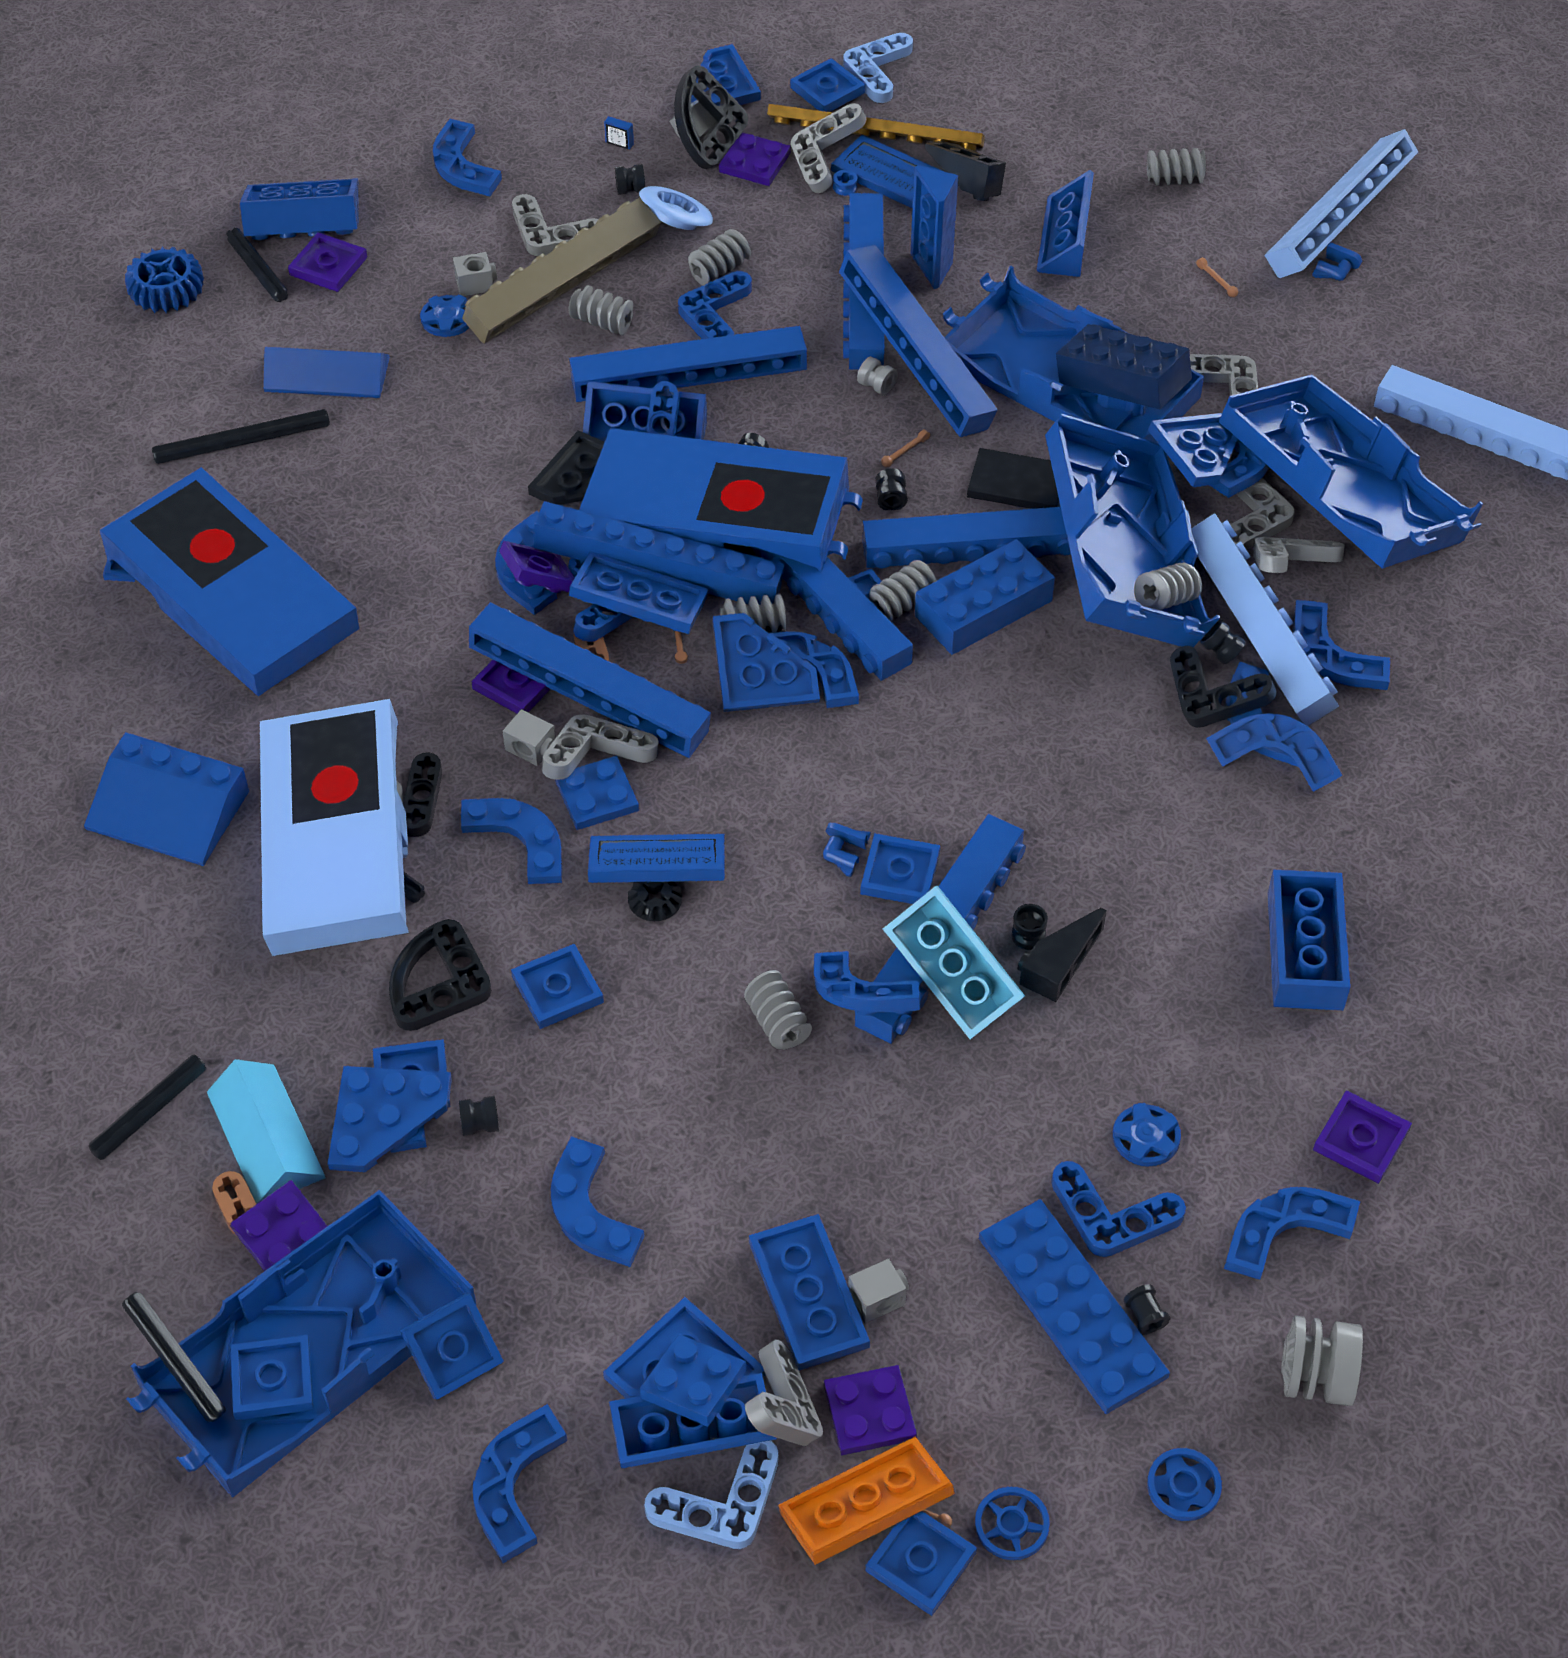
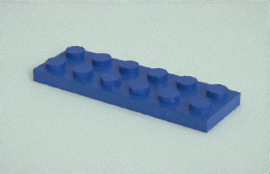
[978,1199,1170,1414]

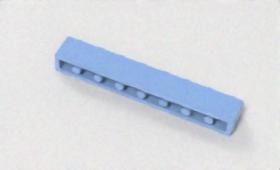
[1264,129,1418,278]
[1374,365,1568,480]
[1191,513,1339,726]

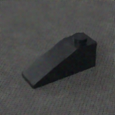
[925,141,1006,201]
[1017,907,1107,1002]

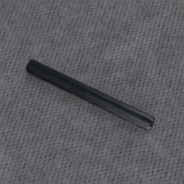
[152,409,330,464]

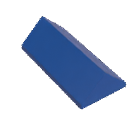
[910,165,958,289]
[1037,170,1094,277]
[263,347,390,398]
[583,382,707,442]
[609,1373,777,1469]

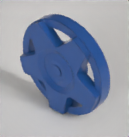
[420,294,469,337]
[1112,1103,1181,1167]
[1147,1448,1222,1521]

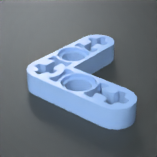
[843,33,913,103]
[644,1440,779,1549]

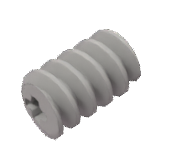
[1147,148,1206,186]
[688,229,751,286]
[569,285,633,336]
[869,560,937,621]
[1134,563,1202,610]
[720,594,786,633]
[744,970,812,1050]

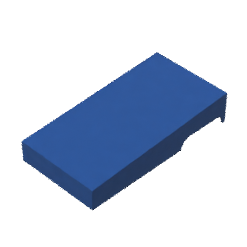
[1219,374,1483,568]
[1045,414,1220,647]

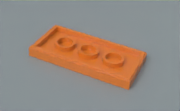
[778,1436,955,1565]

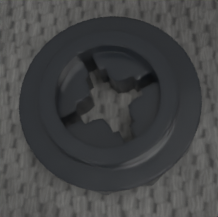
[628,881,682,922]

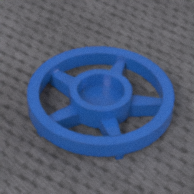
[975,1487,1050,1560]

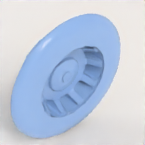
[639,186,713,230]

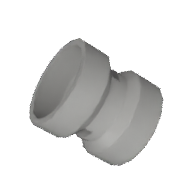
[857,356,898,396]

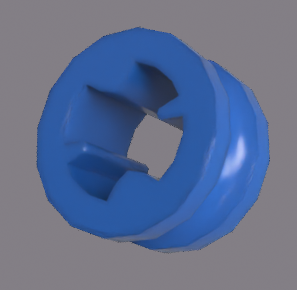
[833,170,858,196]

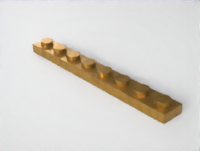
[767,104,985,151]

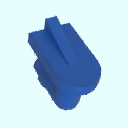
[1312,242,1362,281]
[823,823,871,877]

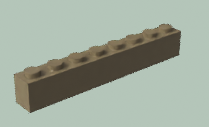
[462,197,661,344]

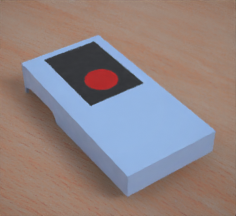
[260,699,409,956]

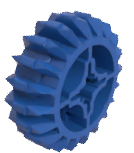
[125,246,204,313]

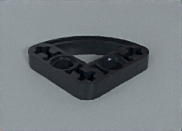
[674,65,748,169]
[389,919,492,1031]

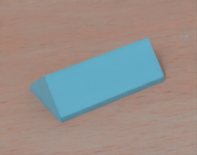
[883,885,1025,1039]
[207,1059,326,1204]

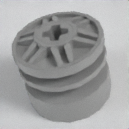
[1281,1315,1363,1406]

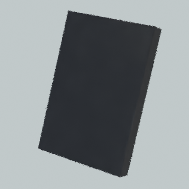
[967,448,1059,509]

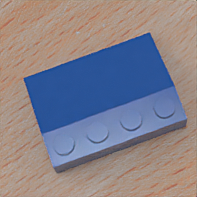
[240,178,359,240]
[84,732,249,866]

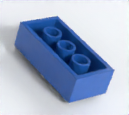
[915,539,1055,655]
[1267,869,1350,1011]

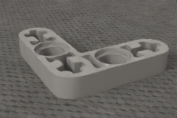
[791,103,867,193]
[512,194,599,256]
[1190,354,1258,396]
[1230,478,1294,550]
[1253,537,1345,573]
[542,714,659,780]
[745,1340,823,1446]

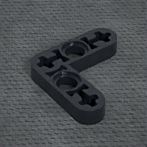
[1170,646,1276,728]
[402,752,442,837]

